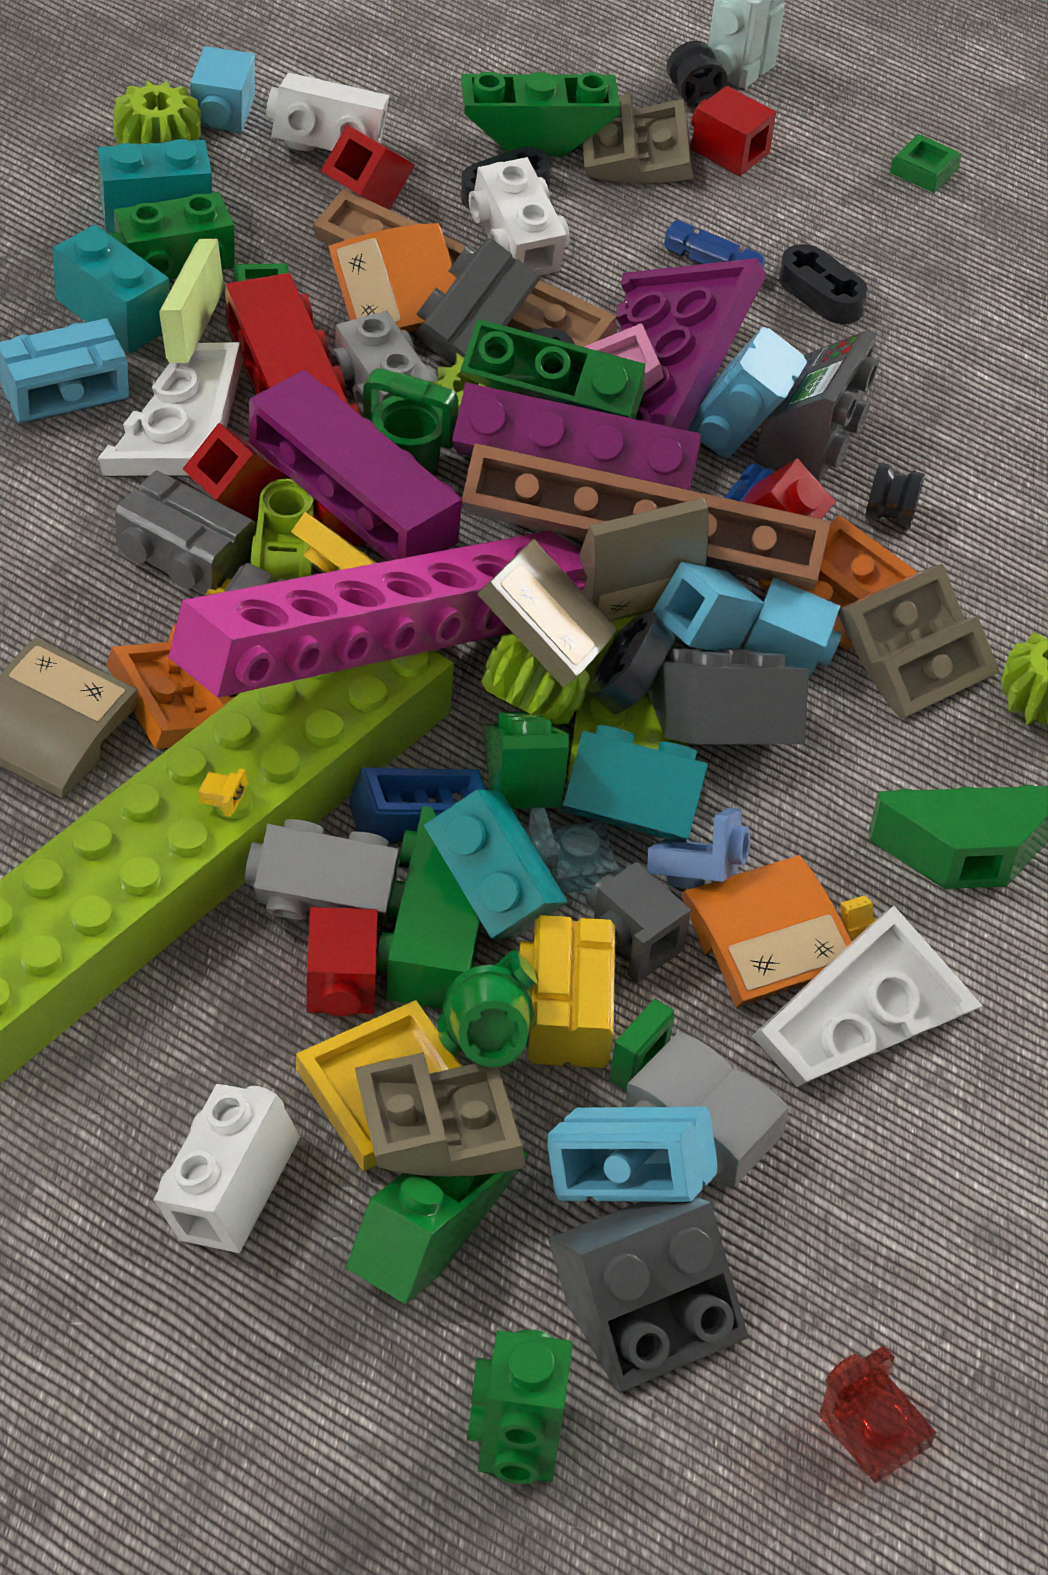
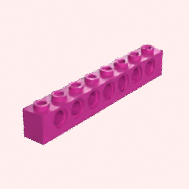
[168,530,587,698]

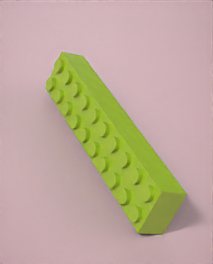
[0,650,454,1084]

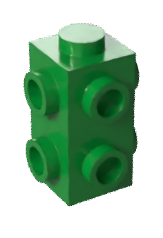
[108,192,235,279]
[467,1329,573,1484]

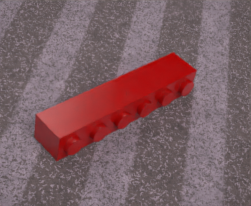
[225,273,367,547]

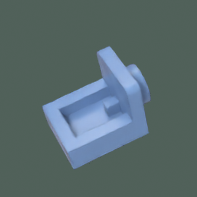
[647,808,750,888]

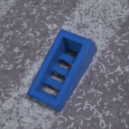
[349,768,486,843]

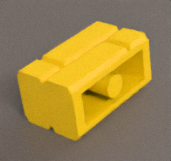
[519,915,615,1068]

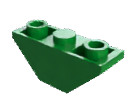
[461,72,620,157]
[483,711,569,809]
[868,785,1048,889]

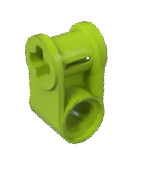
[251,479,314,582]

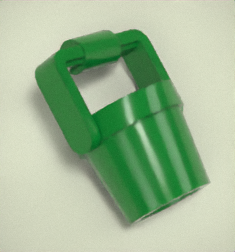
[363,368,458,476]
[437,950,538,1068]

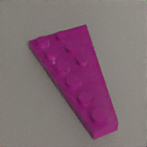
[616,258,767,430]

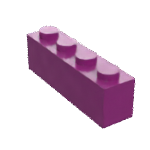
[249,370,462,561]
[452,383,701,490]

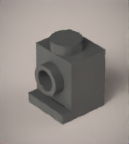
[586,862,691,983]

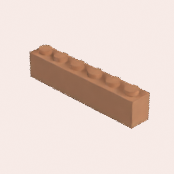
[462,443,831,591]

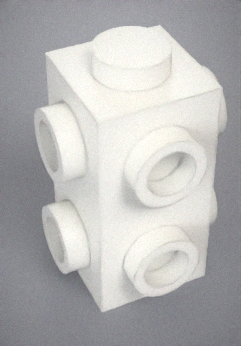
[266,72,389,151]
[469,157,570,276]
[153,1084,301,1253]

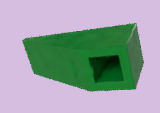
[460,319,646,419]
[376,806,479,1009]
[345,1150,529,1304]

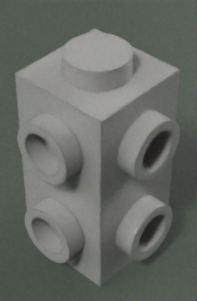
[330,311,438,417]
[245,819,399,927]

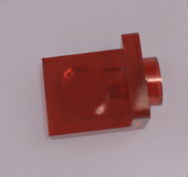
[819,1346,937,1483]

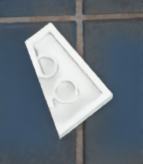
[98,342,243,476]
[752,906,983,1087]

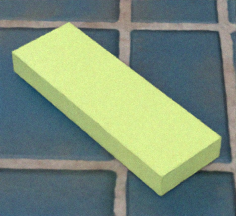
[159,239,225,363]

